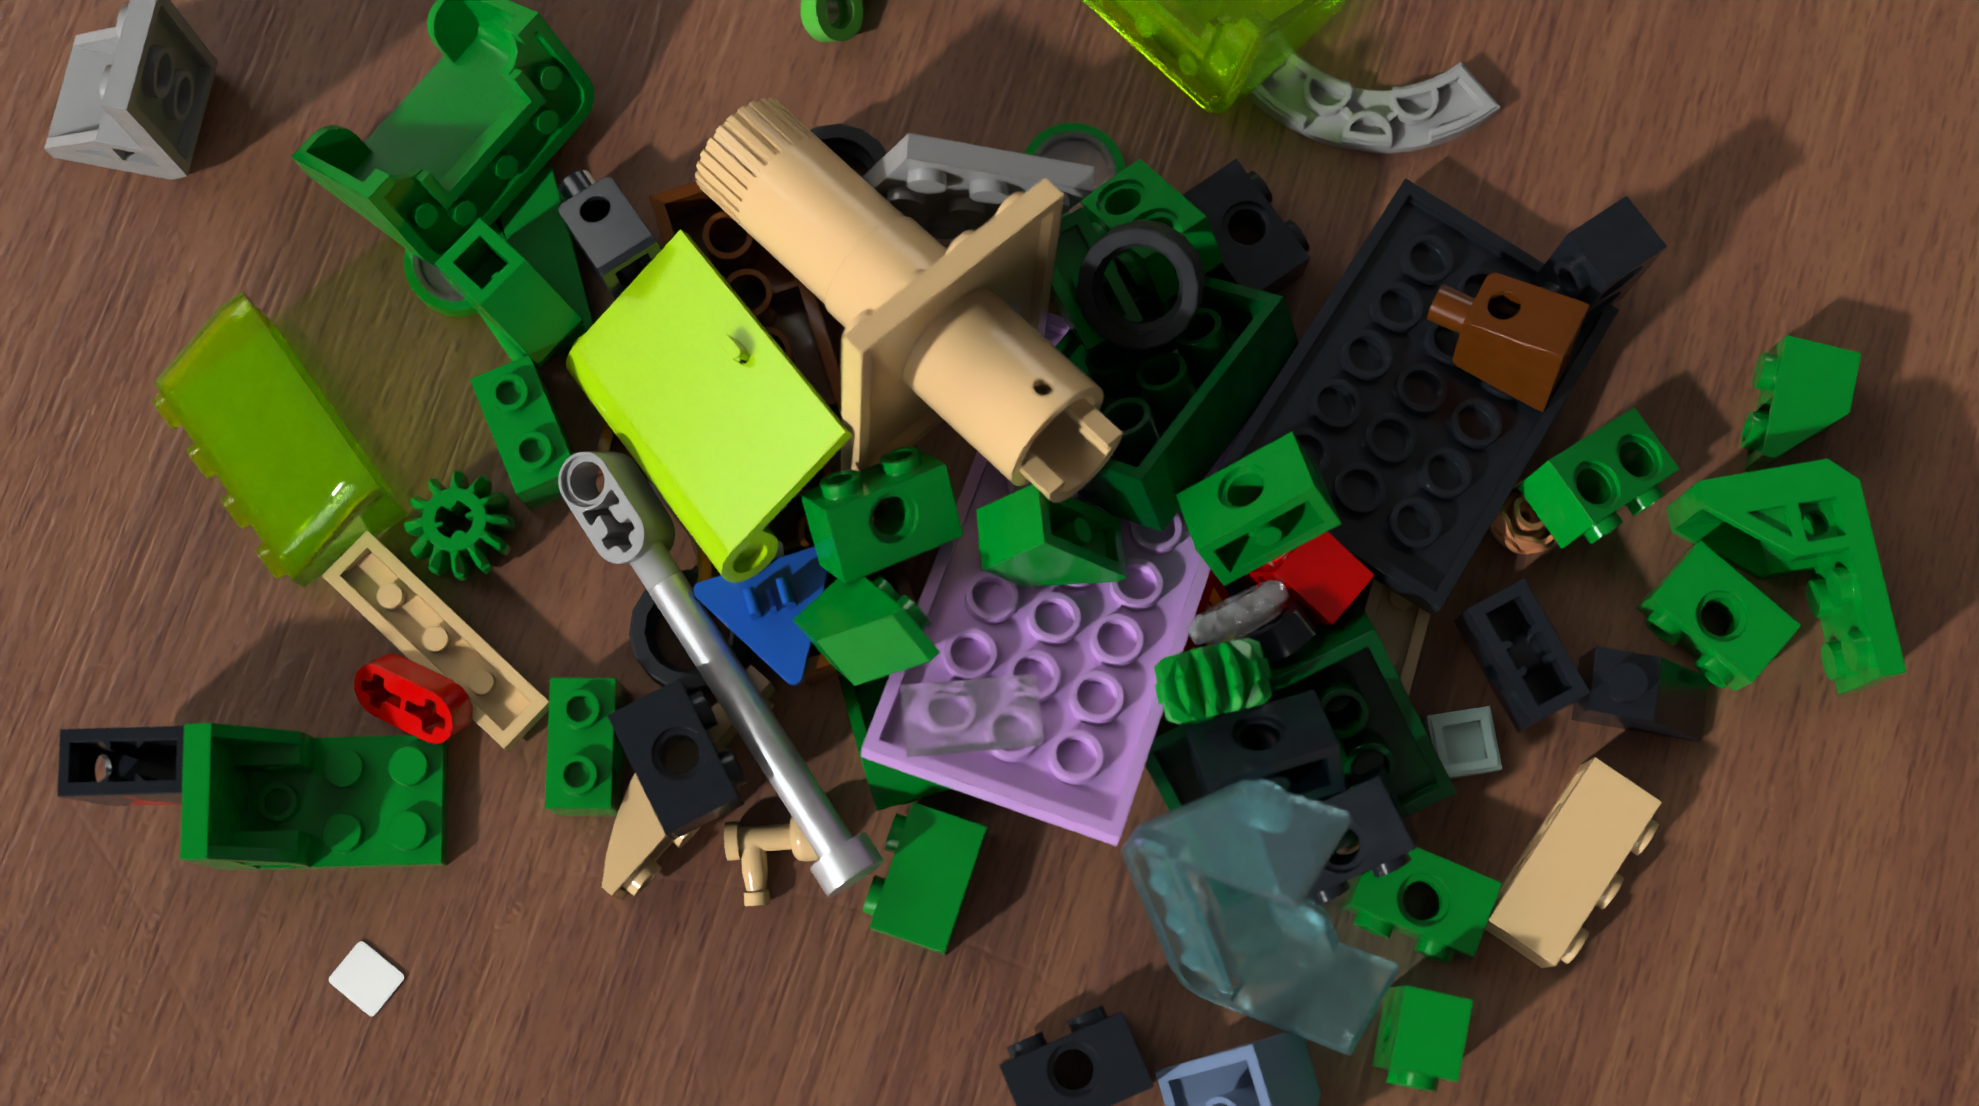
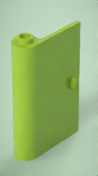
[566,229,852,583]

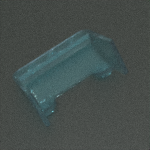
[1121,779,1400,1056]

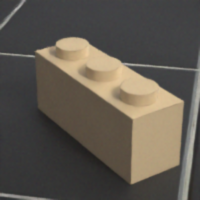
[1485,757,1662,968]

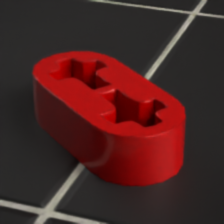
[354,653,473,744]

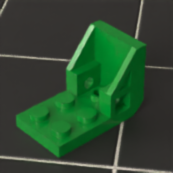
[1666,458,1907,695]
[180,723,448,870]

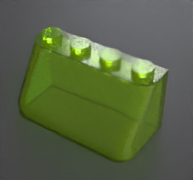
[151,291,408,588]

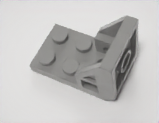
[44,0,218,180]

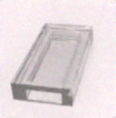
[899,674,1044,757]

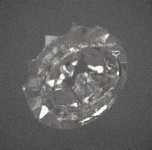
[1187,580,1290,646]

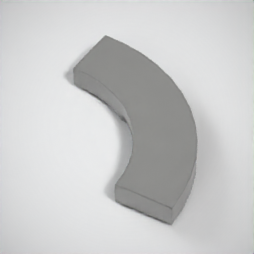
[1239,45,1501,153]

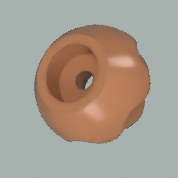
[1489,479,1555,555]

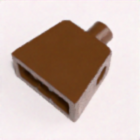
[1427,273,1590,412]

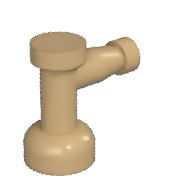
[724,817,819,906]

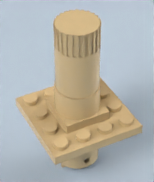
[695,98,1123,503]

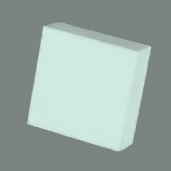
[1423,706,1502,779]

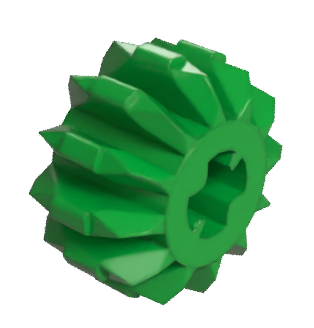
[404,471,516,581]
[1154,638,1272,724]

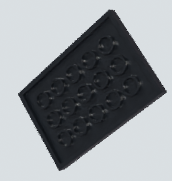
[1215,178,1619,616]

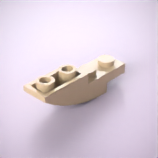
[602,665,776,900]

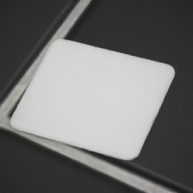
[329,941,404,1016]

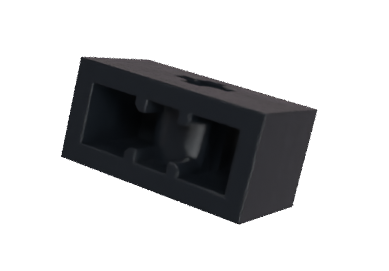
[1454,578,1590,733]

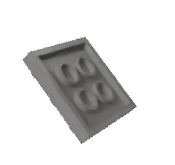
[862,133,1095,239]

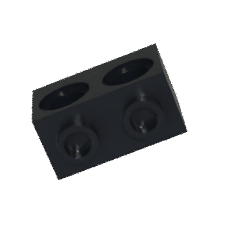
[1530,196,1667,324]

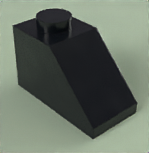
[1571,646,1709,742]

